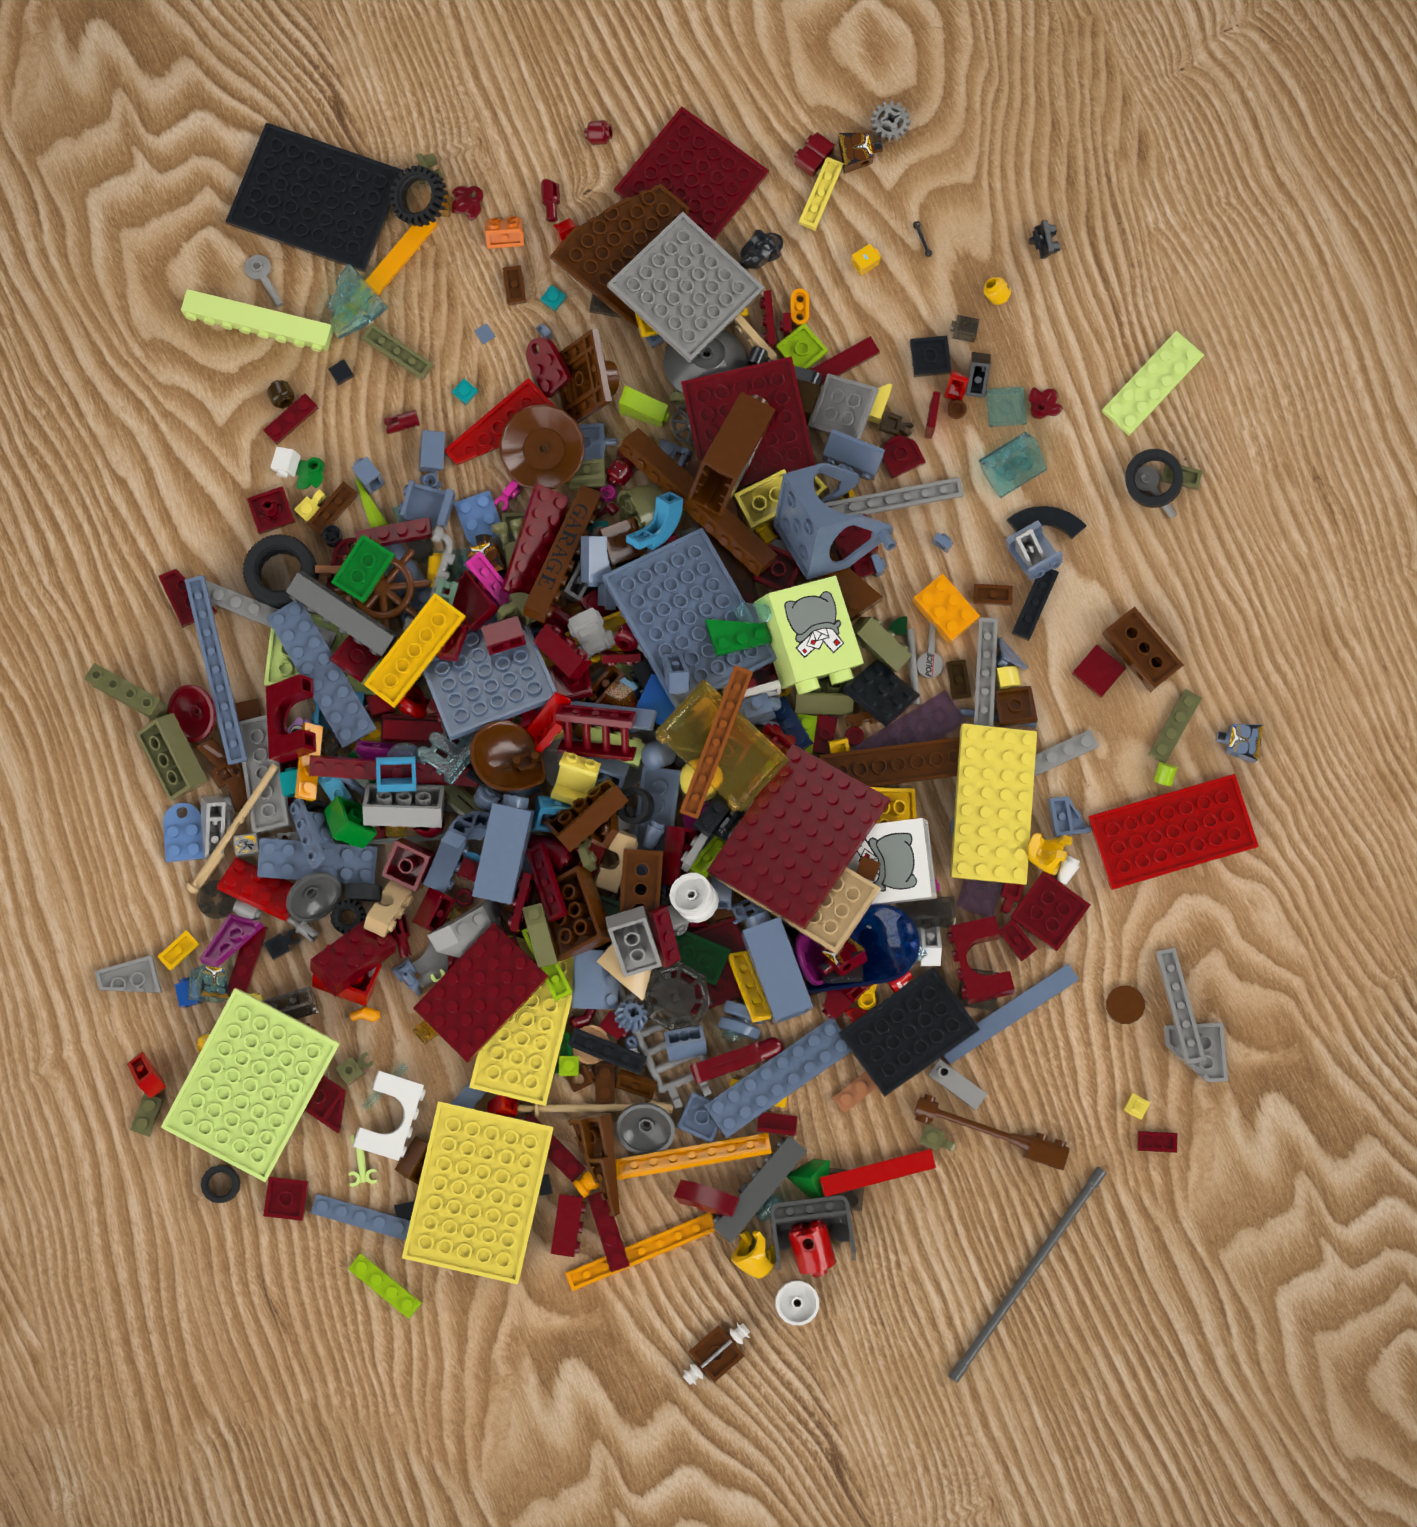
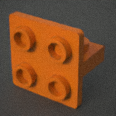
[485,216,524,249]

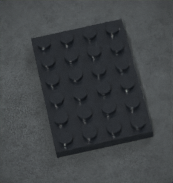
[839,967,980,1098]

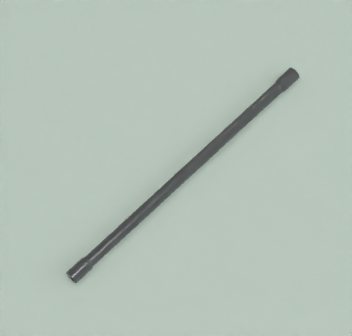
[948,1166,1107,1383]

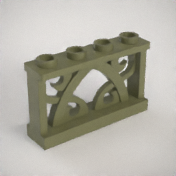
[85,663,168,720]

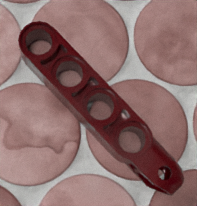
[690,1037,783,1084]

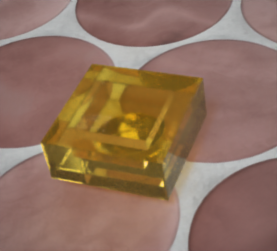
[412,1020,439,1045]

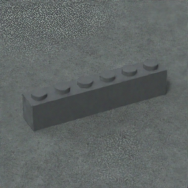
[286,571,398,656]
[712,1136,807,1243]

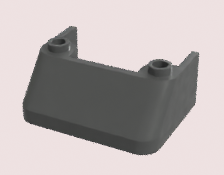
[770,1195,856,1270]

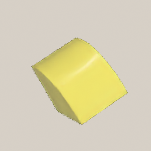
[996,666,1021,690]

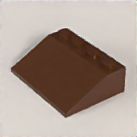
[532,866,611,962]

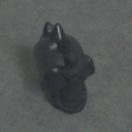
[740,229,783,269]

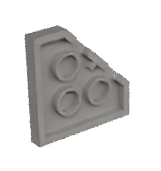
[1164,1023,1228,1083]

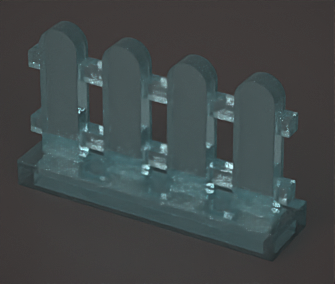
[417,721,479,785]

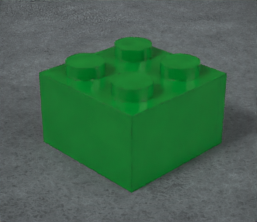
[324,795,377,849]

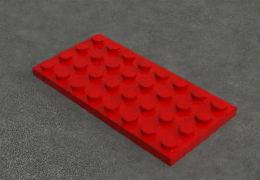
[1088,774,1259,890]

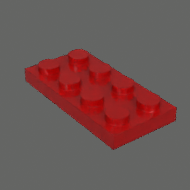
[217,857,294,922]

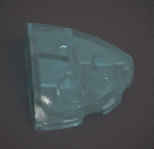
[329,264,389,339]

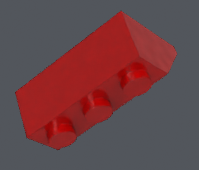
[312,944,382,1007]

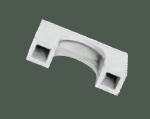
[352,1071,426,1161]

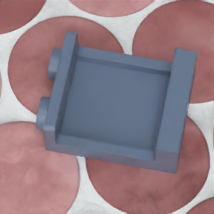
[398,480,456,531]

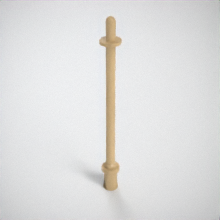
[517,1100,673,1117]

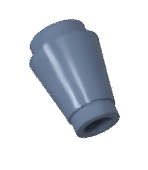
[643,819,666,849]

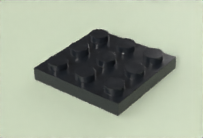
[842,659,920,727]

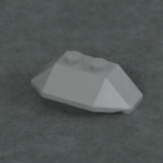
[427,900,502,958]

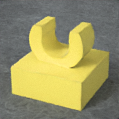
[1123,1093,1150,1120]

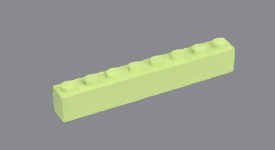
[181,289,334,352]

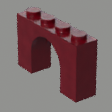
[266,674,317,763]
[947,916,1015,1004]

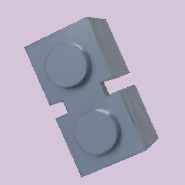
[352,457,385,495]

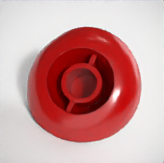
[397,685,430,718]

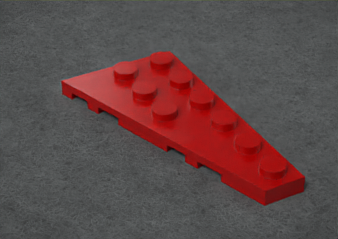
[444,378,555,466]

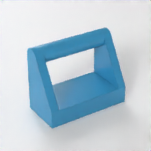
[376,756,416,792]
[533,796,573,832]

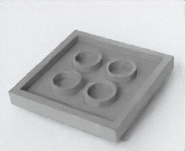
[808,374,879,440]

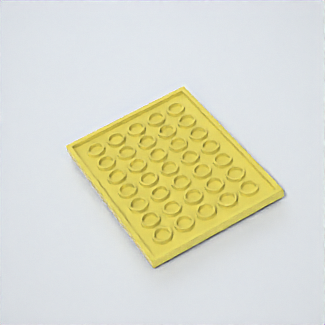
[402,1101,554,1284]

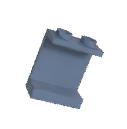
[1006,520,1063,581]

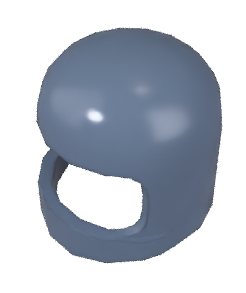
[641,737,676,770]

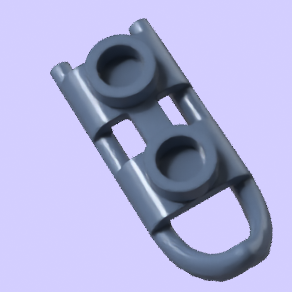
[728,899,766,925]

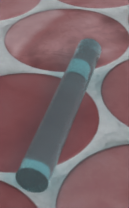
[362,1063,408,1111]

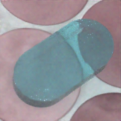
[735,603,771,623]

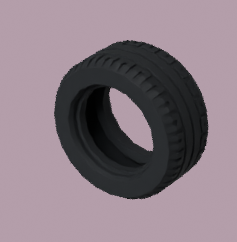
[243,534,319,609]

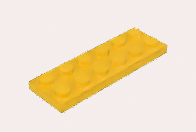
[363,593,466,708]

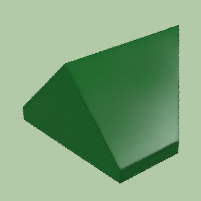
[786,1159,830,1199]

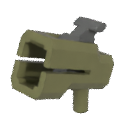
[440,784,489,815]

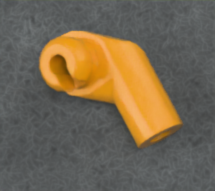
[350,1007,380,1022]

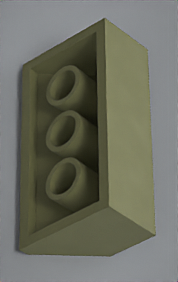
[136,713,208,801]

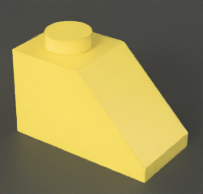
[868,383,893,424]

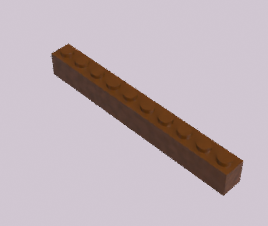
[619,428,777,577]

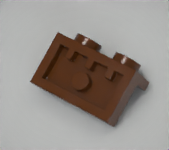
[590,812,619,849]

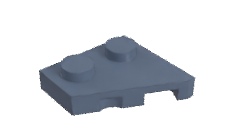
[1048,796,1091,837]

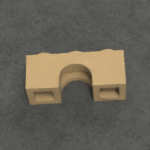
[594,830,639,893]
[364,880,413,938]

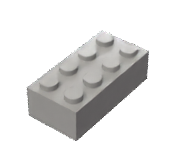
[362,783,445,828]

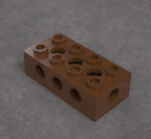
[1102,606,1183,693]
[619,848,663,930]

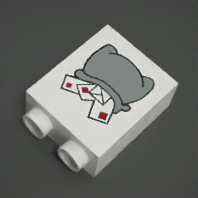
[847,818,937,906]

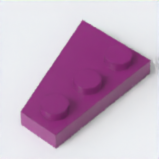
[199,913,263,968]

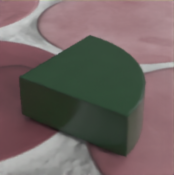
[888,616,907,636]

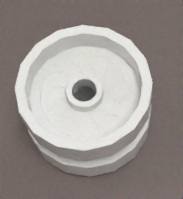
[669,873,719,923]
[775,1280,819,1325]

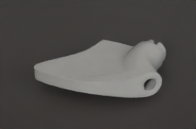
[412,942,449,988]

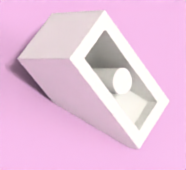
[920,923,942,966]

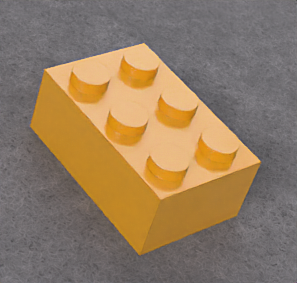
[912,573,980,644]

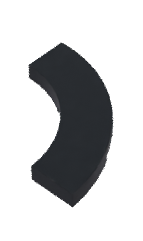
[1007,506,1087,539]

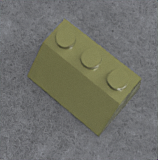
[795,676,854,716]

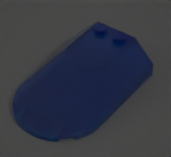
[806,904,920,994]

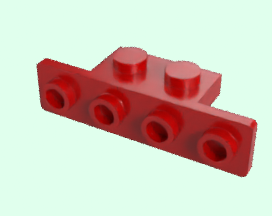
[526,692,571,753]

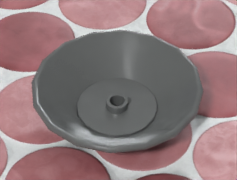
[663,329,748,393]

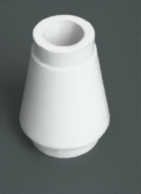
[1057,855,1080,885]

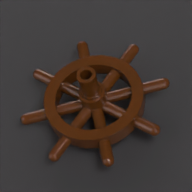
[332,538,432,629]

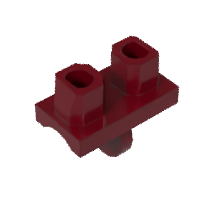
[758,723,796,757]

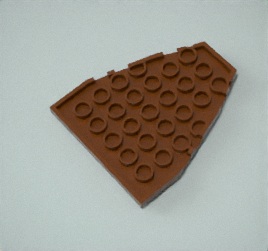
[550,184,690,330]

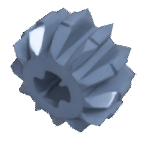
[614,999,648,1034]

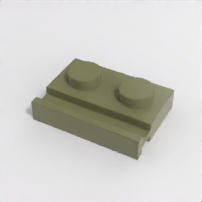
[569,458,607,490]

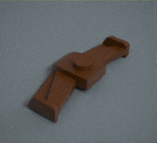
[195,737,248,813]

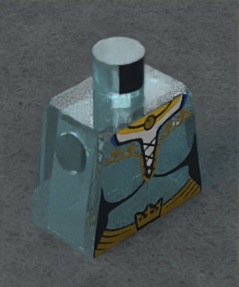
[188,963,230,1003]

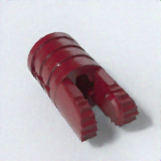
[384,409,420,434]

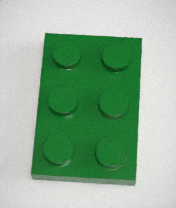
[331,534,396,604]

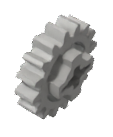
[870,101,911,142]

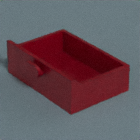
[443,570,499,632]

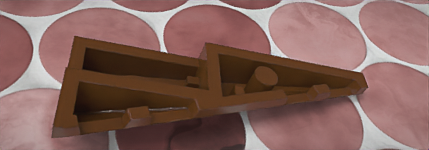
[568,1113,620,1216]

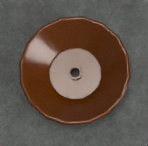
[499,404,585,490]

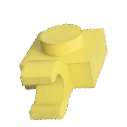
[294,489,327,522]

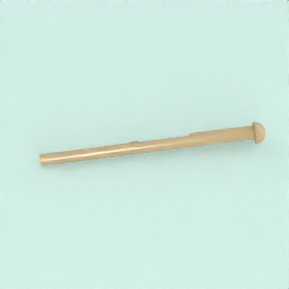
[187,763,279,894]

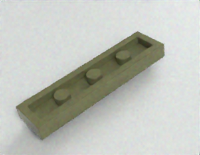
[361,323,433,381]
[1148,689,1202,763]

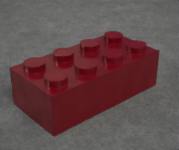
[310,919,397,997]

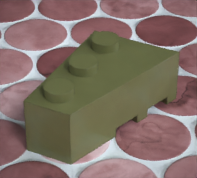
[852,617,912,672]

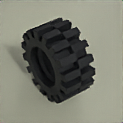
[330,899,367,934]

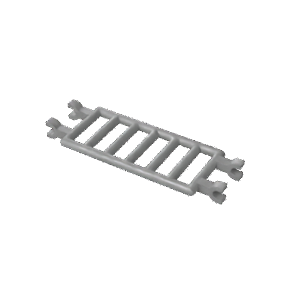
[618,966,712,1109]

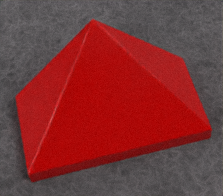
[944,369,969,401]

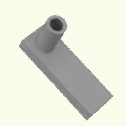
[928,1059,987,1110]

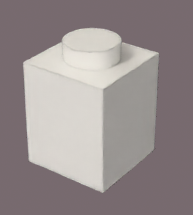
[270,447,301,478]

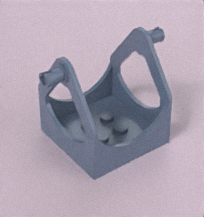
[773,463,897,580]

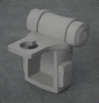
[568,607,615,659]

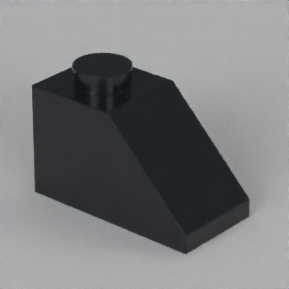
[966,352,991,398]

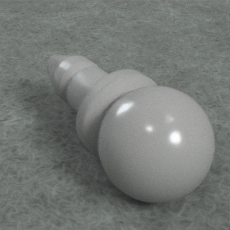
[223,796,235,829]

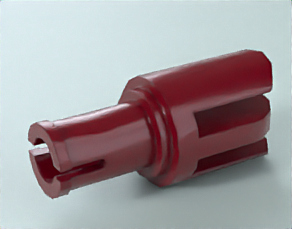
[541,179,560,222]
[390,914,412,958]

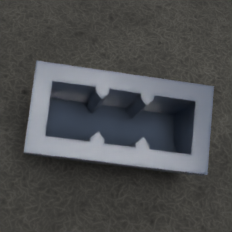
[419,430,445,472]
[664,1025,707,1061]

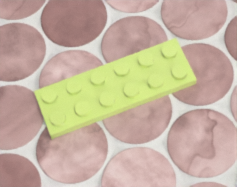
[1101,331,1204,436]

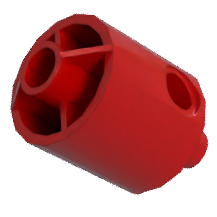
[788,1219,837,1277]

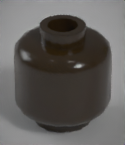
[267,380,295,409]

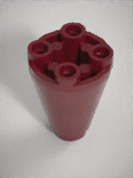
[528,835,582,875]

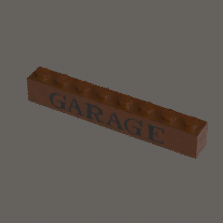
[523,485,604,624]

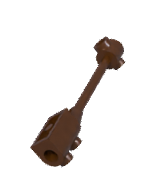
[914,1094,1070,1170]

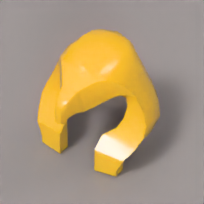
[1027,833,1073,875]
[731,1230,776,1279]

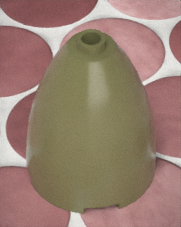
[617,484,688,530]

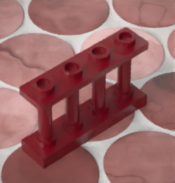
[555,704,637,761]

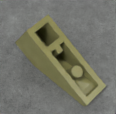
[523,903,558,968]

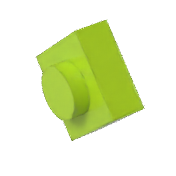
[559,1056,579,1076]

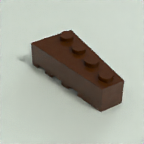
[818,551,883,622]
[543,778,629,852]

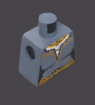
[1216,724,1264,763]

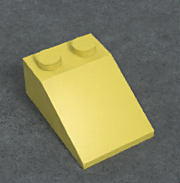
[734,469,786,531]

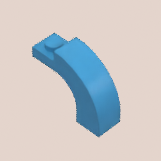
[626,491,683,550]

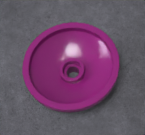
[794,931,826,986]

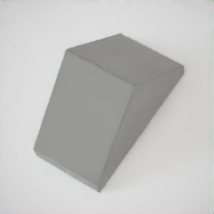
[1014,528,1046,568]

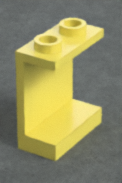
[550,751,601,805]

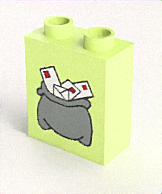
[754,576,864,695]

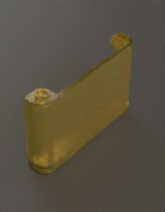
[655,679,789,812]

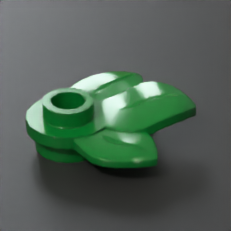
[295,457,325,490]

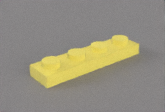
[799,157,844,231]

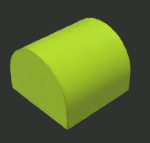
[1153,762,1178,786]

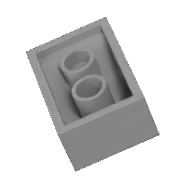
[606,906,662,977]

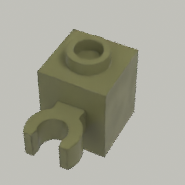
[336,1052,374,1085]

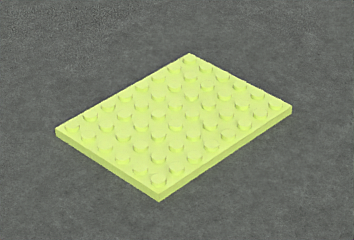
[161,988,340,1182]

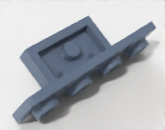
[289,798,335,869]

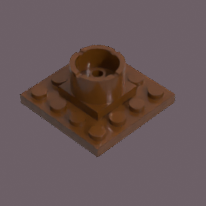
[559,329,619,424]

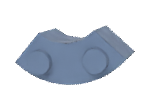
[441,811,490,848]

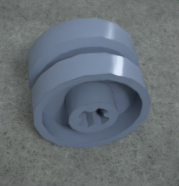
[717,1000,764,1040]

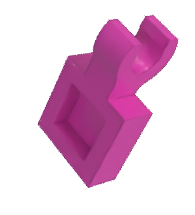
[494,480,521,512]

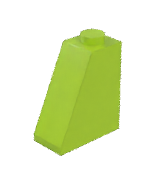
[619,386,671,427]

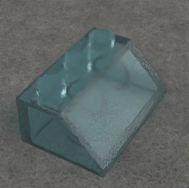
[978,432,1047,498]

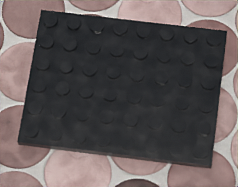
[225,122,405,272]

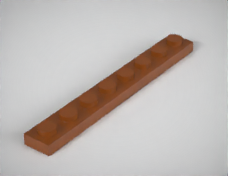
[679,665,753,819]

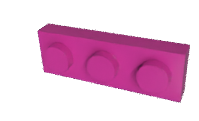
[464,551,510,607]

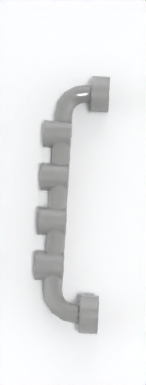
[402,526,455,631]

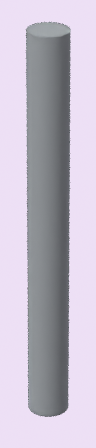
[906,629,920,705]

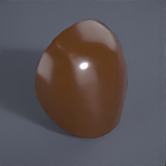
[470,721,546,793]

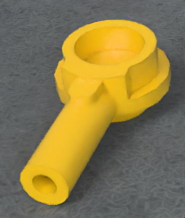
[857,977,881,1010]

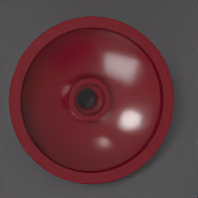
[167,685,216,742]

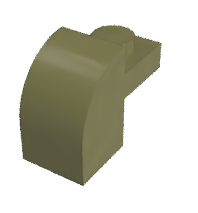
[497,592,537,627]

